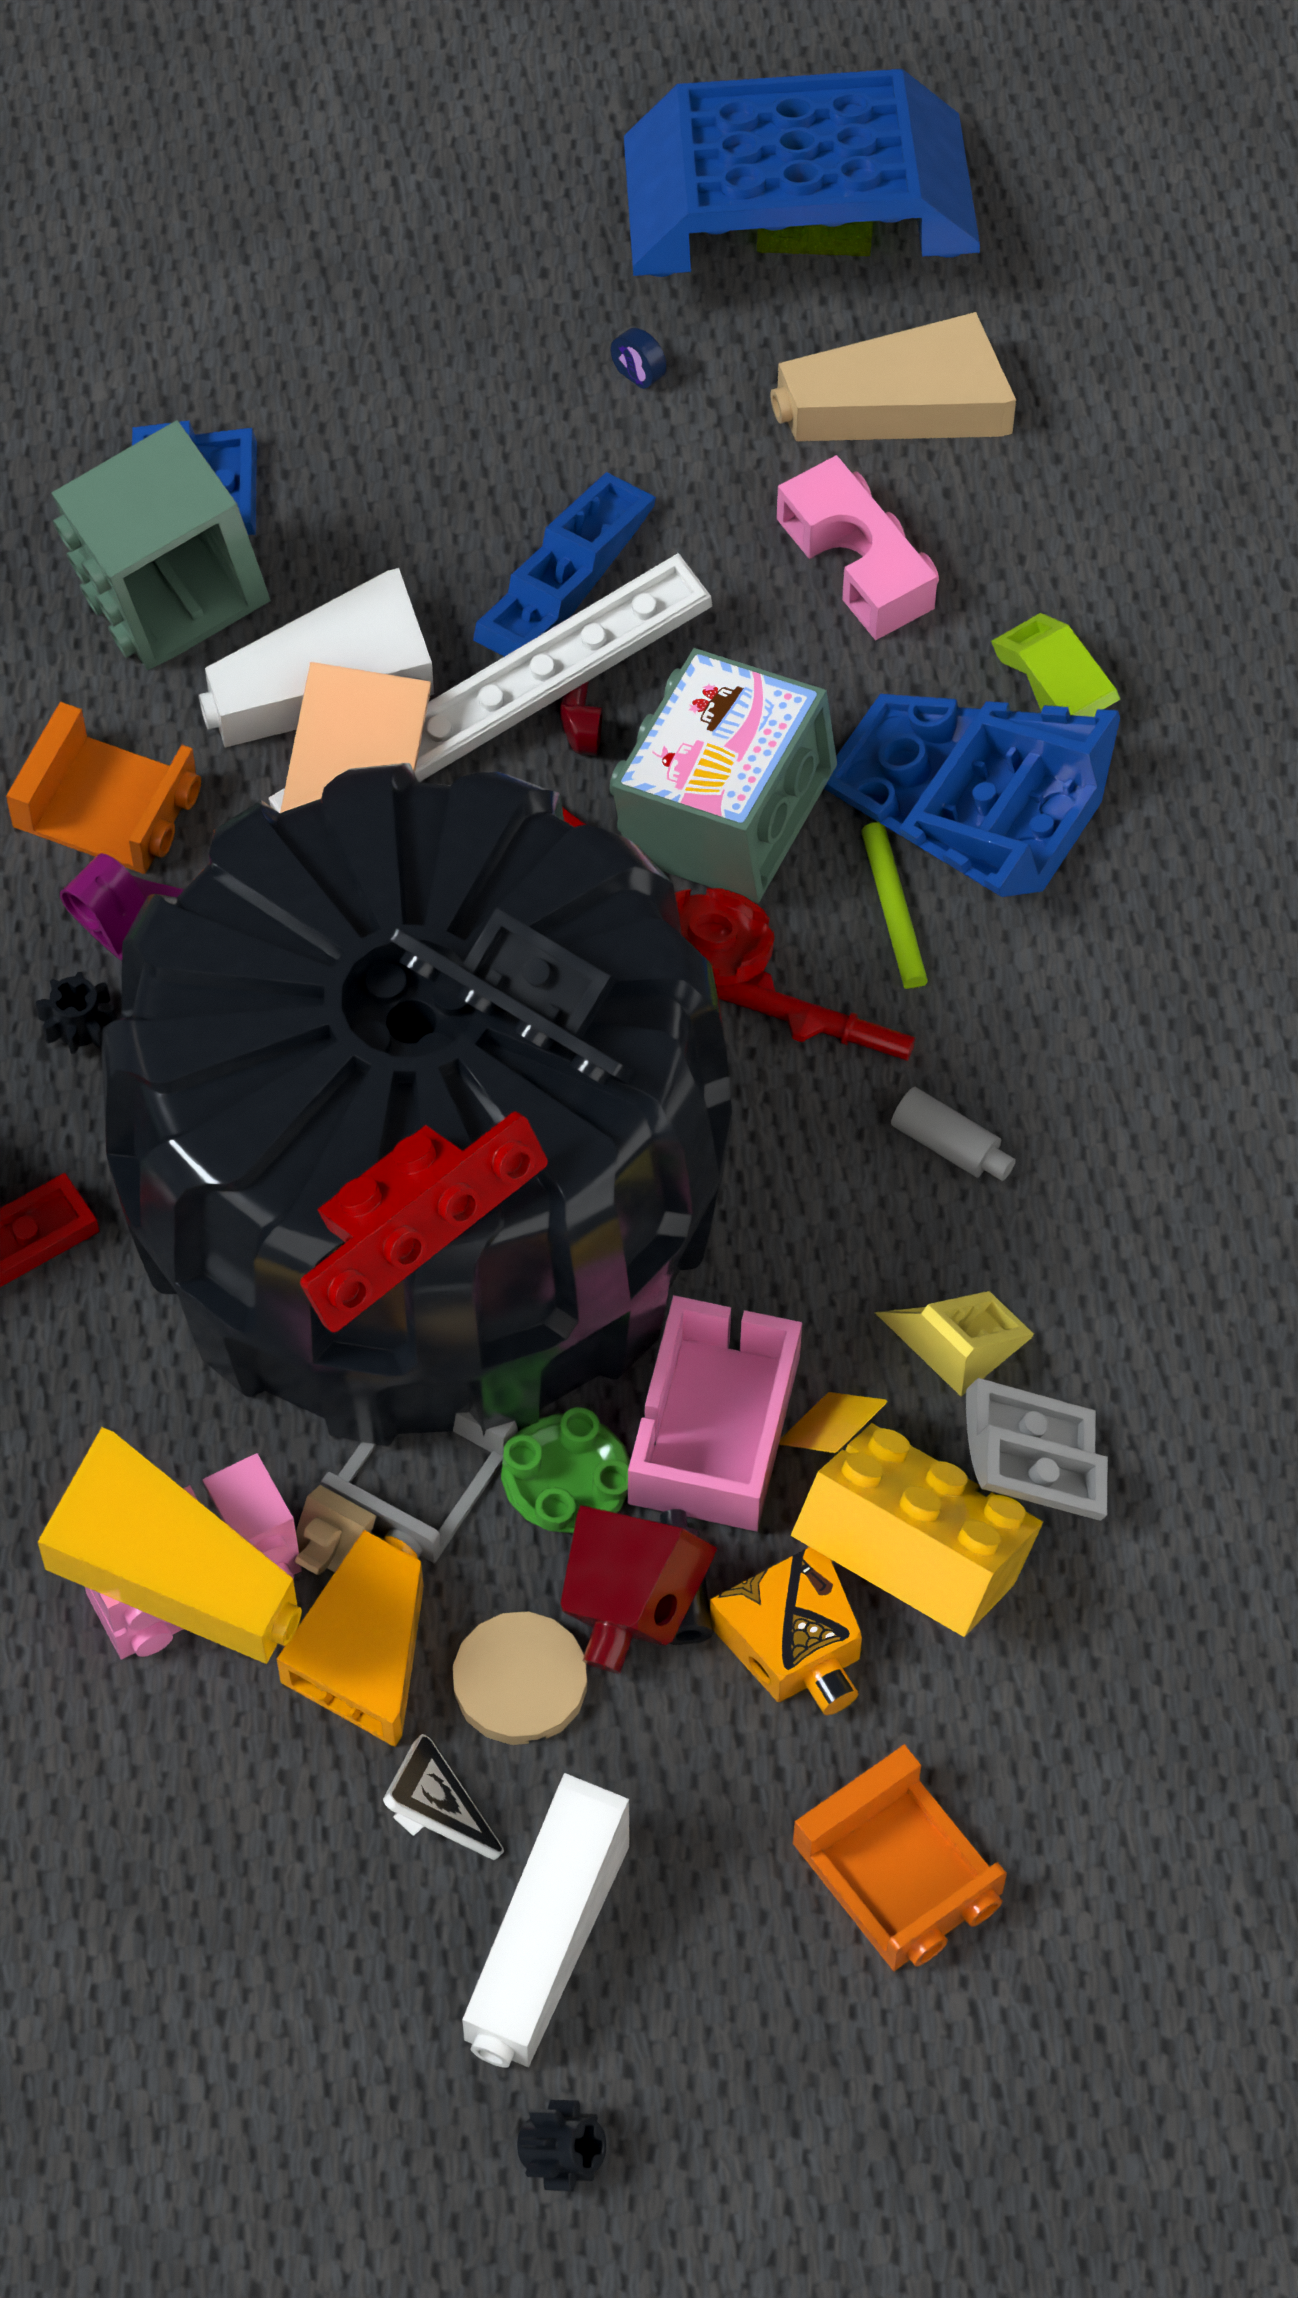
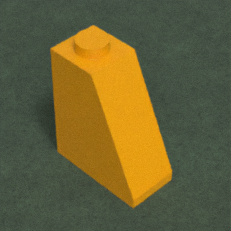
[277,1530,424,1747]

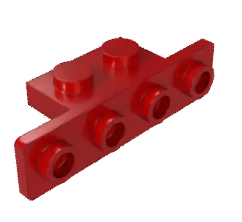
[300,1111,548,1333]

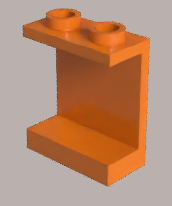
[6,702,201,874]

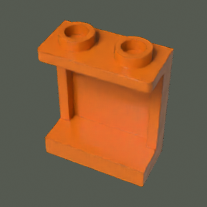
[793,1744,1007,1971]

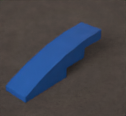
[473,472,656,657]

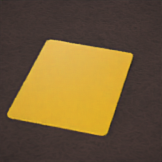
[779,1392,888,1453]

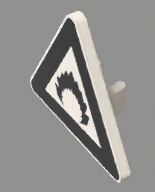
[383,1734,504,1860]

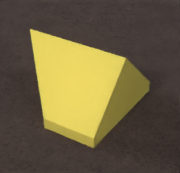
[874,1291,1034,1397]

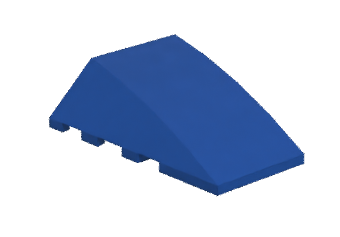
[824,694,1120,897]

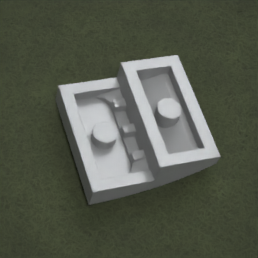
[966,1378,1108,1521]

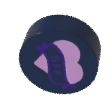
[610,328,666,389]

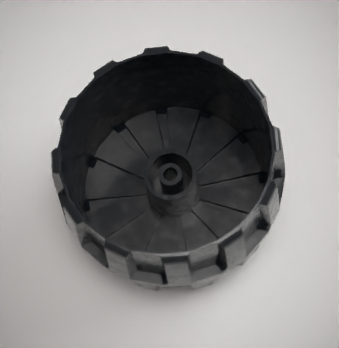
[102,763,732,1447]

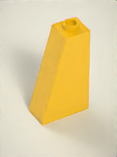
[38,1427,302,1664]

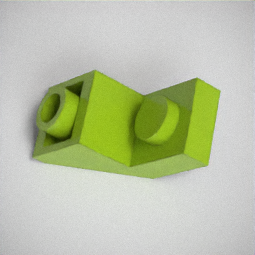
[991,613,1120,717]

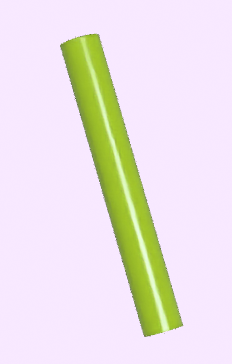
[861,822,928,989]

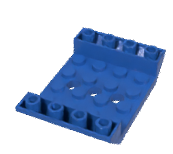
[624,69,980,277]

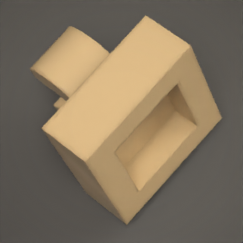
[295,1485,376,1575]

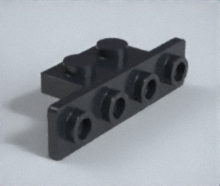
[389,908,637,1087]

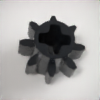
[36,972,117,1054]
[517,2099,606,2191]

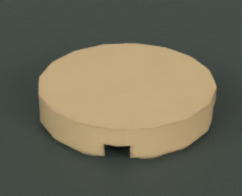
[453,1611,587,1745]

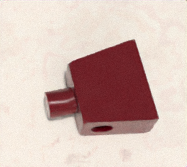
[560,1505,717,1674]

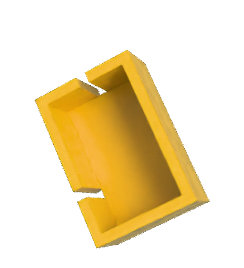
[790,1423,1043,1637]

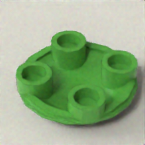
[501,1407,630,1533]

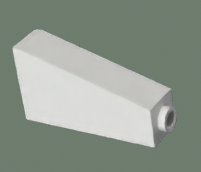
[199,568,434,748]
[462,1773,629,2068]

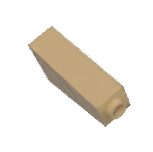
[771,312,1016,441]

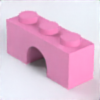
[777,455,939,641]

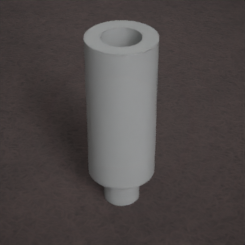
[891,1087,1016,1181]

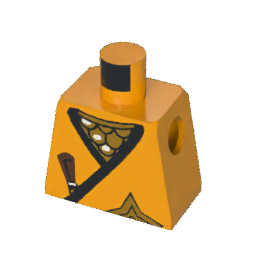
[710,1547,862,1715]

